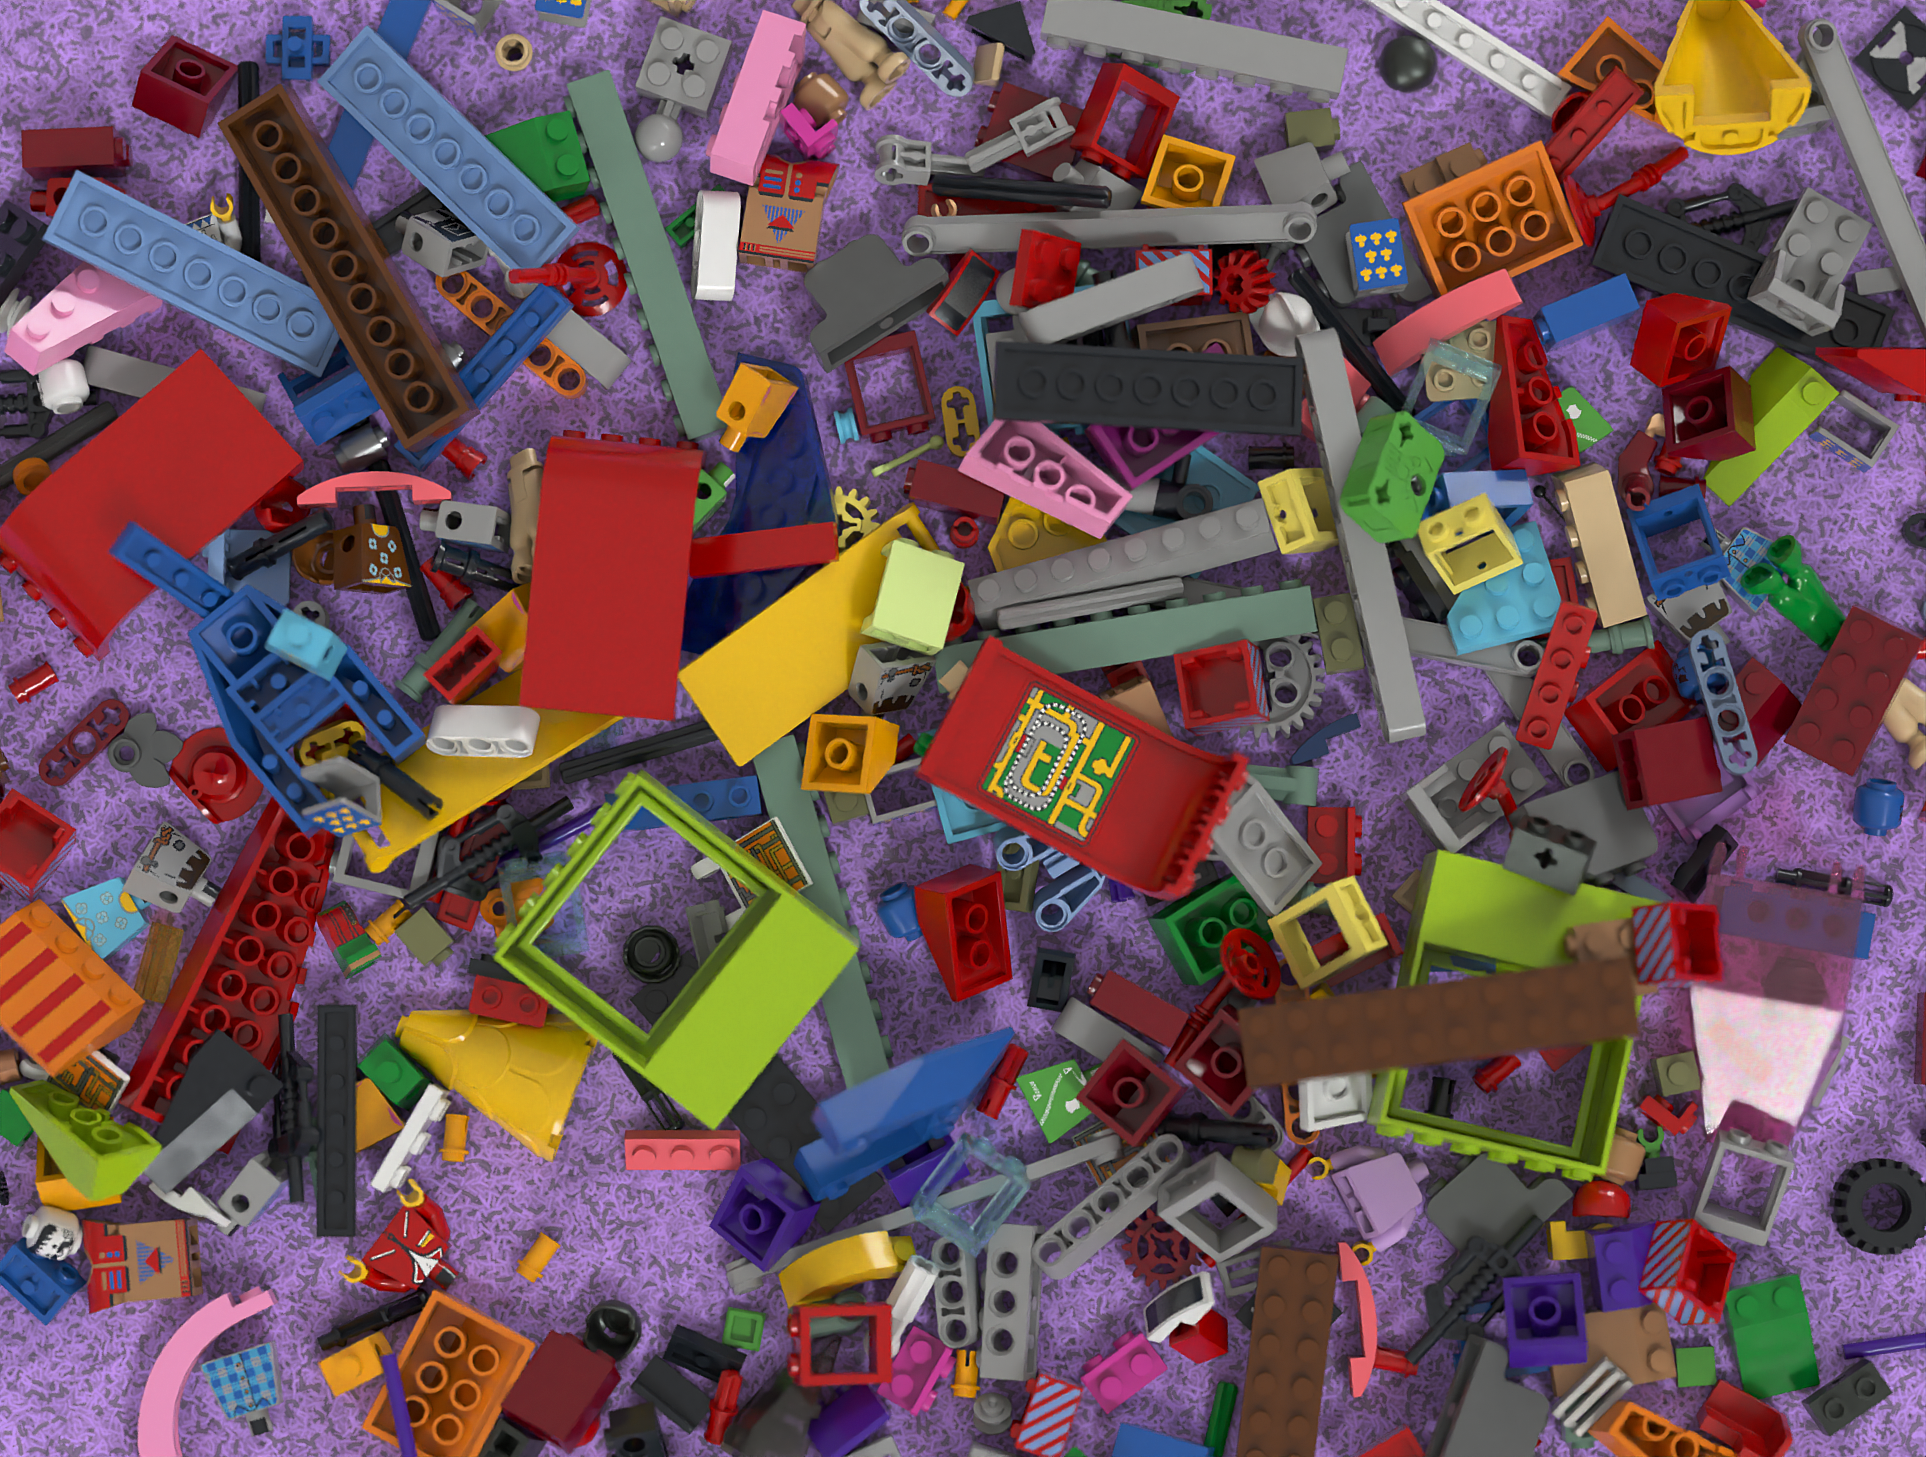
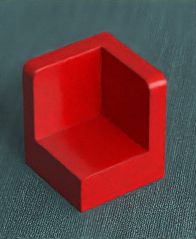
[1169,1308,1228,1364]

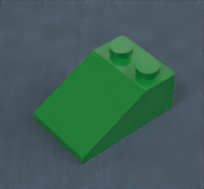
[485,110,590,202]
[1148,872,1283,986]
[1722,1272,1820,1400]

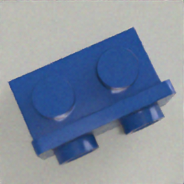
[0,1237,87,1326]

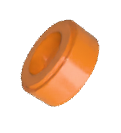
[12,458,52,496]

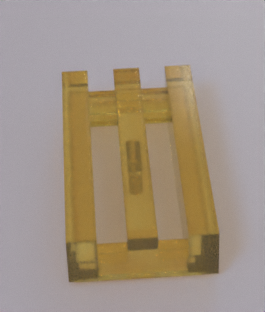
[134,921,184,1004]

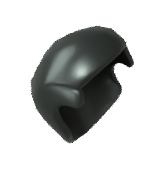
[1378,35,1438,93]
[622,925,681,983]
[583,1300,642,1362]

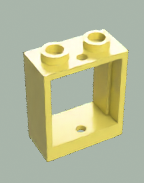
[1257,468,1339,554]
[1417,493,1524,595]
[1268,876,1388,990]

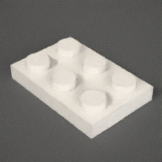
[1299,1074,1372,1132]
[370,1084,452,1193]

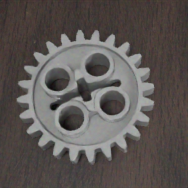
[1227,635,1326,742]

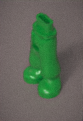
[1740,535,1846,651]

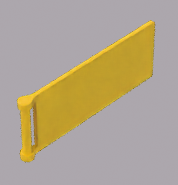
[678,502,971,767]
[319,668,624,873]

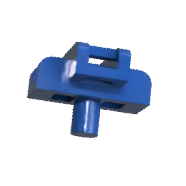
[266,16,331,82]

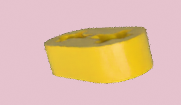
[941,386,981,458]
[293,719,366,767]

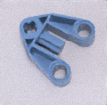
[993,826,1105,932]

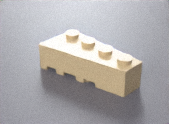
[1551,462,1647,628]

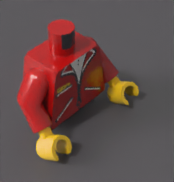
[338,1178,460,1293]

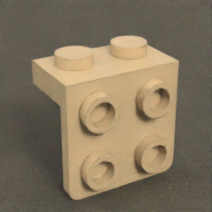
[1422,319,1496,402]

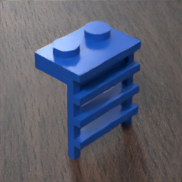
[277,338,381,446]

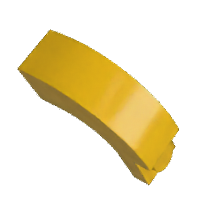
[778,1231,917,1309]

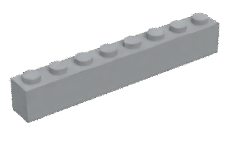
[1040,0,1349,103]
[968,498,1278,631]

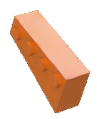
[1557,16,1684,142]
[1587,1400,1735,1457]

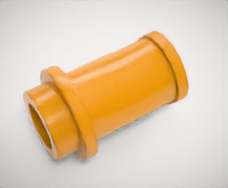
[364,899,413,946]
[438,1114,470,1162]
[515,1232,561,1283]
[950,1350,981,1398]

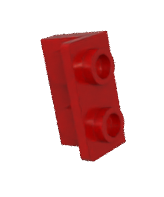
[1306,807,1362,884]
[469,975,554,1028]

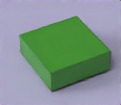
[722,1306,766,1352]
[1674,1346,1717,1387]

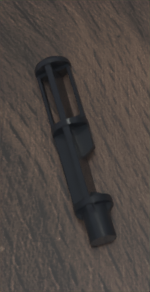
[1775,868,1894,907]
[612,1052,685,1130]
[317,1288,430,1351]

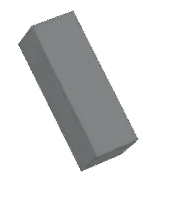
[1851,266,1904,297]

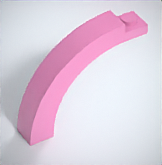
[138,1286,278,1457]

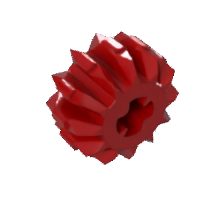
[1212,249,1277,314]

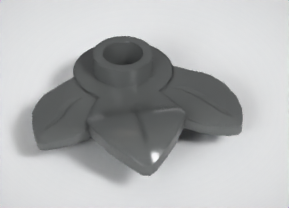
[107,713,184,788]

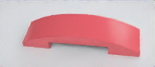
[1373,269,1523,377]
[297,471,453,509]
[1336,1241,1377,1397]

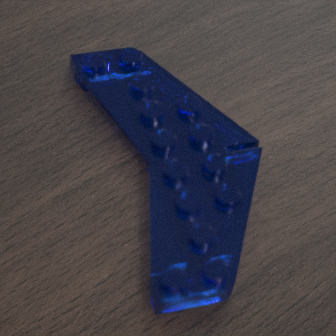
[681,352,841,655]

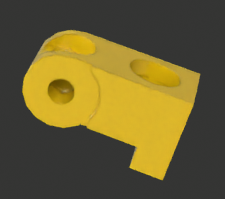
[1545,1220,1613,1261]

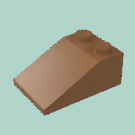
[1131,312,1254,355]
[1549,1303,1677,1397]

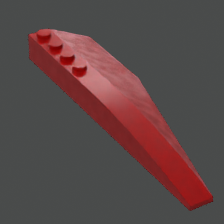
[118,704,364,1155]

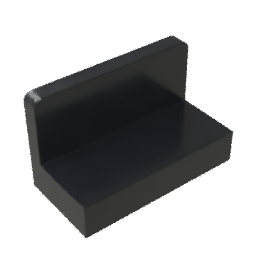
[630,1354,712,1435]

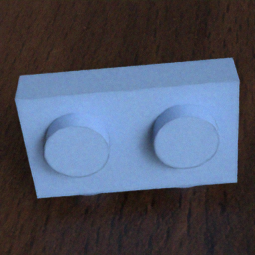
[202,528,291,606]

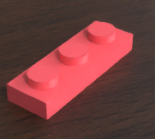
[625,1130,741,1170]

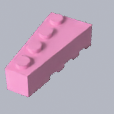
[706,10,806,186]
[4,261,163,376]
[957,420,1133,539]

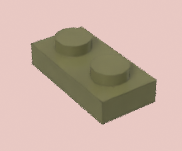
[1313,592,1365,676]
[997,843,1040,913]

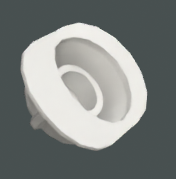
[1248,292,1320,357]

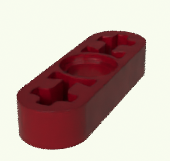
[39,699,131,787]

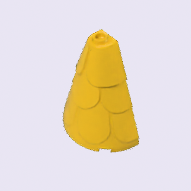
[1654,0,1811,155]
[395,1009,598,1163]

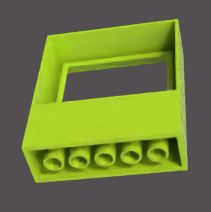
[493,768,859,1130]
[1366,850,1662,1181]

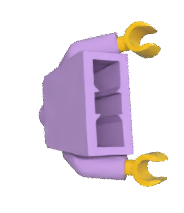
[1307,1145,1429,1266]

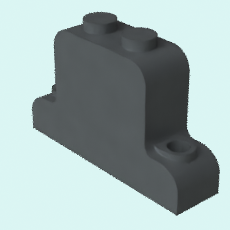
[1294,160,1432,308]
[804,234,950,373]
[1508,770,1658,887]
[1424,1152,1574,1297]
[1424,1333,1549,1457]

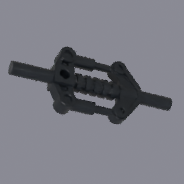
[1665,183,1799,252]
[0,369,99,440]
[403,796,574,909]
[268,1014,319,1205]
[1404,1214,1545,1366]

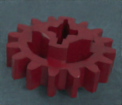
[1121,1208,1203,1290]

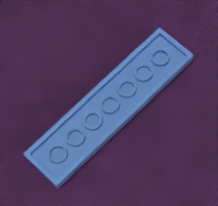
[317,25,581,285]
[42,170,340,378]

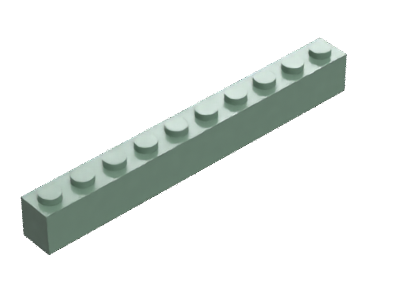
[563,70,728,443]
[933,578,1317,694]
[753,734,894,1090]

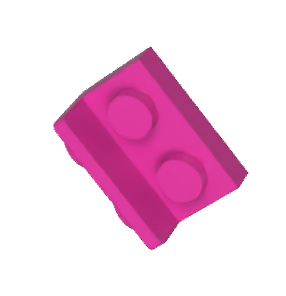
[779,103,838,161]
[876,1325,957,1416]
[1079,1330,1168,1414]

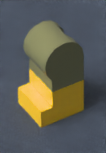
[1231,1145,1292,1206]

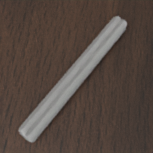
[996,577,1184,630]

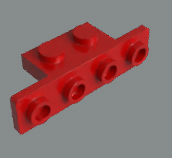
[1515,600,1598,750]

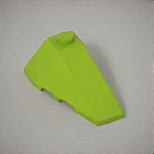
[1703,347,1840,507]

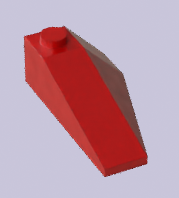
[1487,315,1581,477]

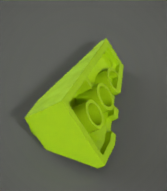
[10,1079,162,1201]

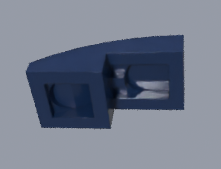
[1289,713,1361,766]

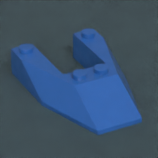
[187,584,427,839]
[793,1027,1015,1202]

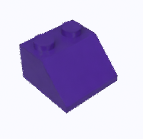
[881,1133,971,1209]
[709,1157,821,1272]
[1584,1220,1661,1312]
[1502,1273,1587,1369]
[802,1384,892,1457]

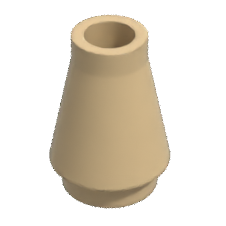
[495,34,533,72]

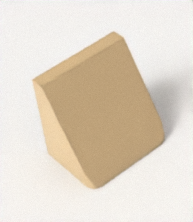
[973,43,1005,87]

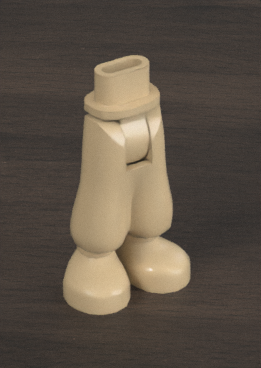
[792,0,911,110]
[507,448,544,585]
[1883,678,1926,770]

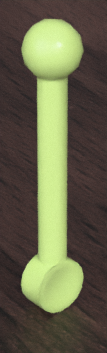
[871,435,944,478]

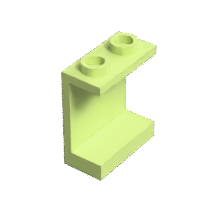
[860,538,965,656]

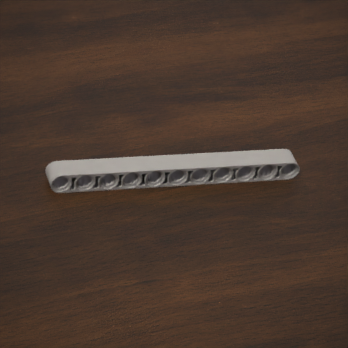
[1294,327,1426,744]

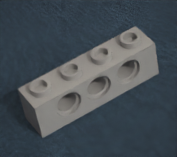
[976,1223,1045,1381]

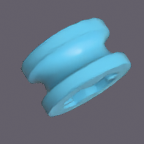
[833,407,859,444]

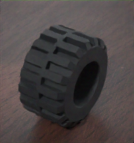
[1830,1158,1926,1256]

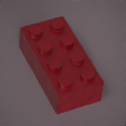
[1783,603,1926,777]

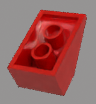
[1816,347,1926,403]
[1564,640,1698,772]
[914,864,1013,1003]

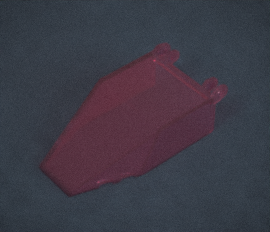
[1688,842,1866,1147]

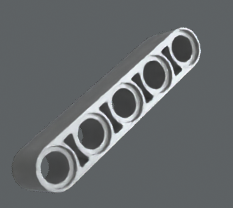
[1019,253,1205,344]
[83,346,267,414]
[1032,1134,1192,1280]

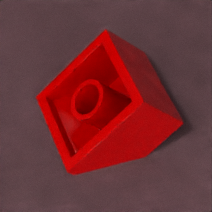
[1630,293,1732,387]

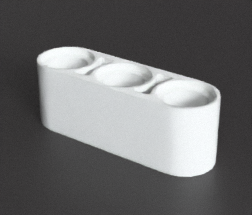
[691,190,741,301]
[426,705,540,757]

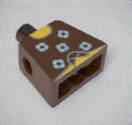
[334,504,412,595]

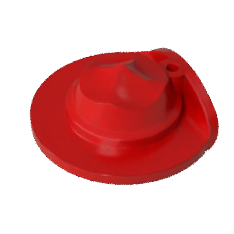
[169,727,264,824]

